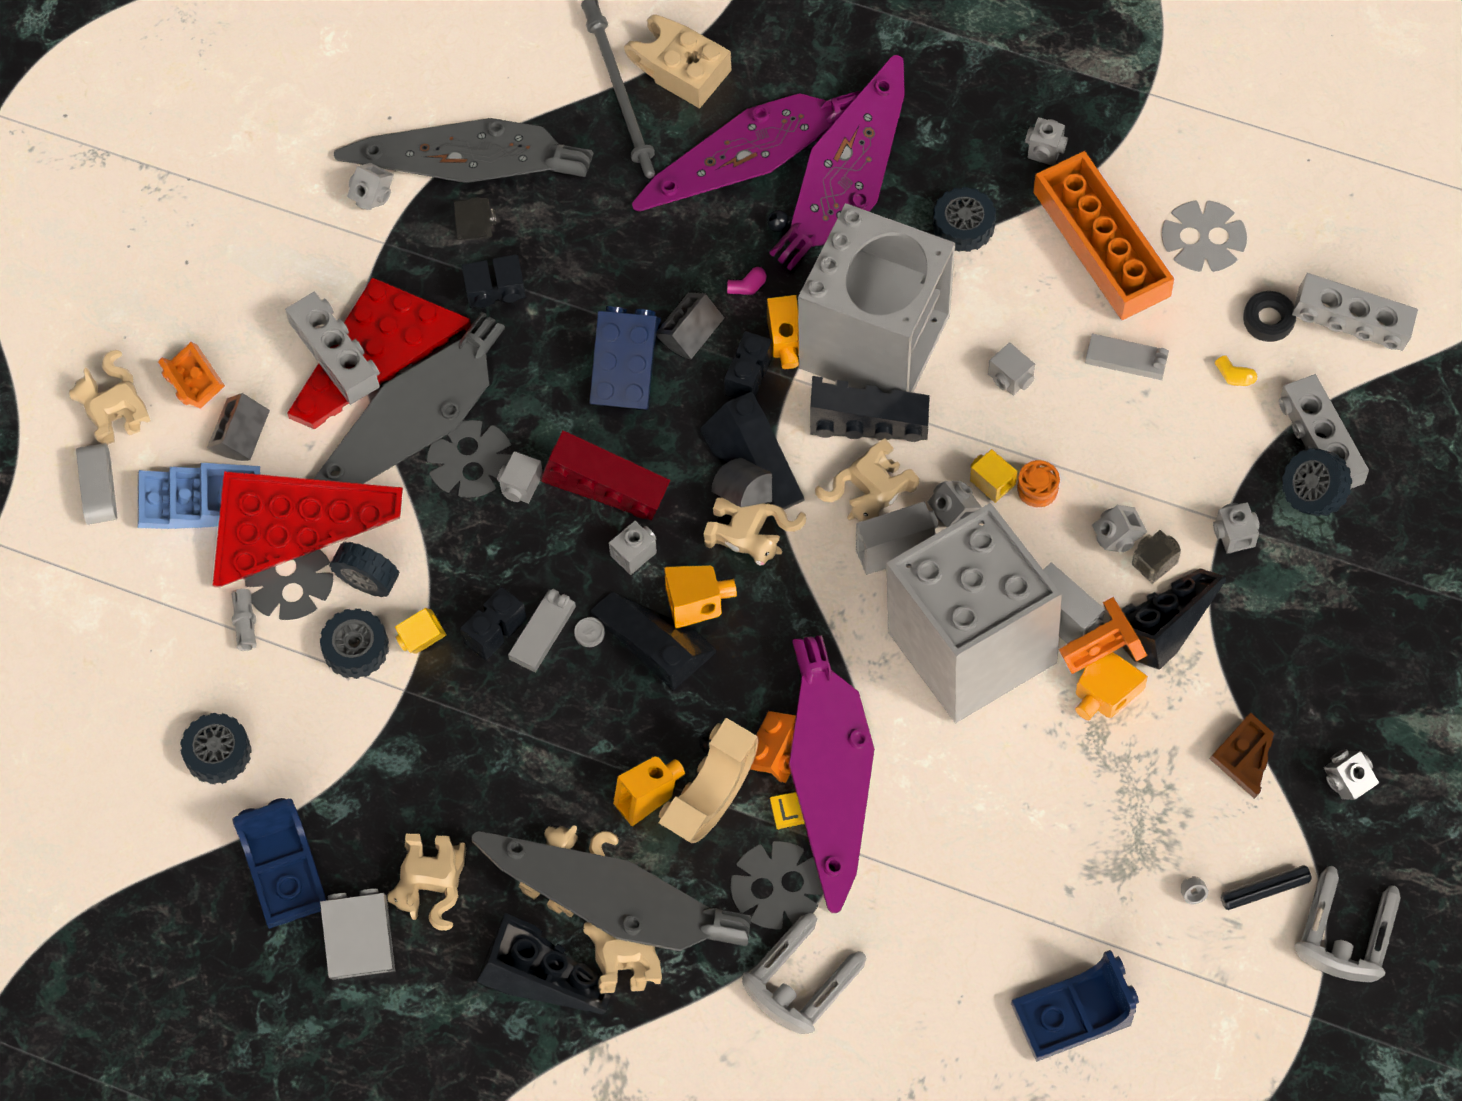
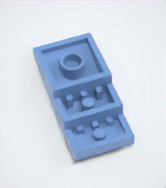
[138,463,260,529]

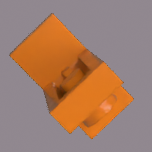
[1059,597,1147,674]

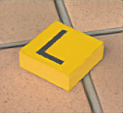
[770,792,805,829]

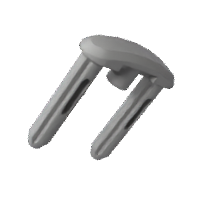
[1295,866,1401,982]
[742,913,866,1034]

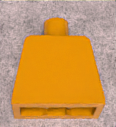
[767,295,799,369]
[664,565,737,628]
[1075,652,1148,720]
[613,756,685,826]

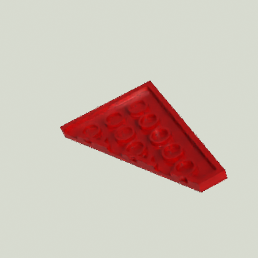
[287,278,471,429]
[213,471,403,588]

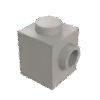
[988,342,1035,396]
[498,452,543,504]
[609,521,657,575]

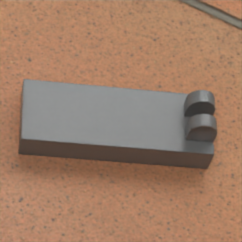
[1085,333,1169,380]
[508,589,576,673]

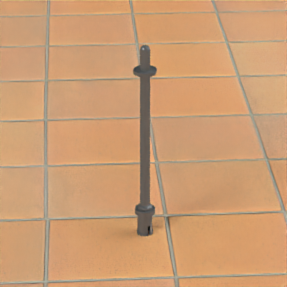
[581,0,655,178]

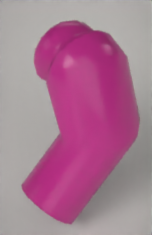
[727,267,767,295]

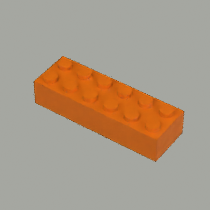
[1034,151,1174,321]

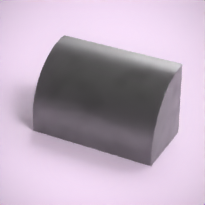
[656,293,724,359]
[207,393,270,461]
[711,458,772,508]

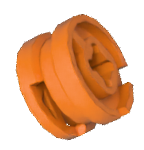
[1017,460,1060,508]

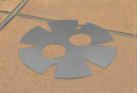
[1162,201,1247,272]

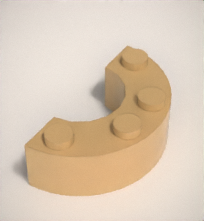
[658,718,758,843]

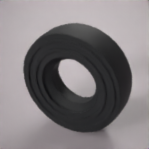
[1243,291,1296,342]

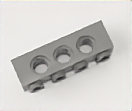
[1292,273,1418,351]
[285,291,380,405]
[1279,374,1369,489]

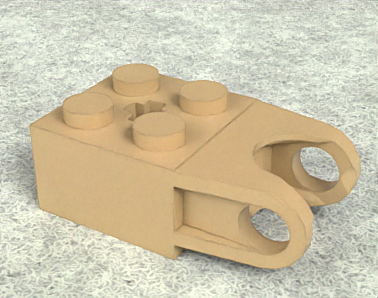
[624,15,731,108]

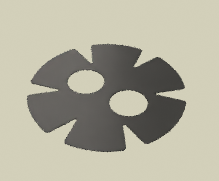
[427,420,512,498]
[245,550,333,620]
[731,841,823,929]

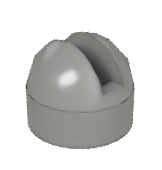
[1181,876,1208,904]

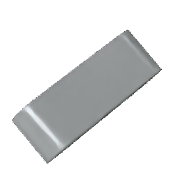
[76,443,117,525]

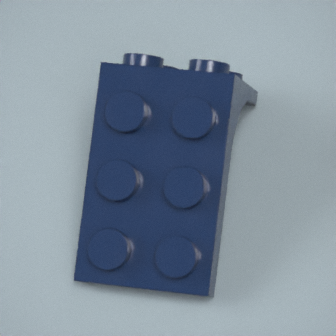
[590,306,661,409]
[232,798,327,929]
[1011,950,1139,1062]

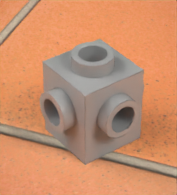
[1025,117,1068,166]
[347,163,394,210]
[927,481,982,527]
[1213,502,1259,554]
[1092,505,1147,553]
[1323,749,1379,800]

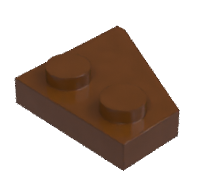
[1209,713,1274,799]

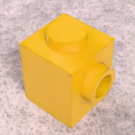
[970,449,1018,503]
[395,608,447,654]

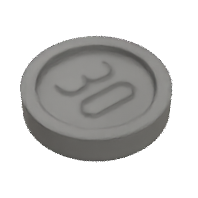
[574,617,605,647]

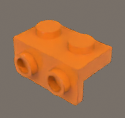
[158,342,225,409]
[750,711,796,783]

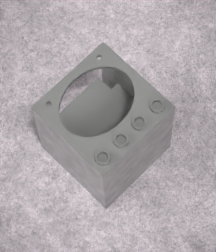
[798,203,955,394]
[886,503,1062,724]

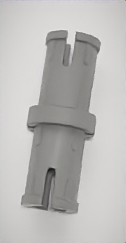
[232,589,256,651]

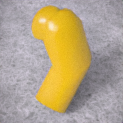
[1215,355,1257,386]

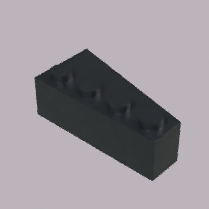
[810,376,930,442]

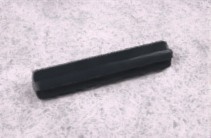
[1221,865,1312,910]

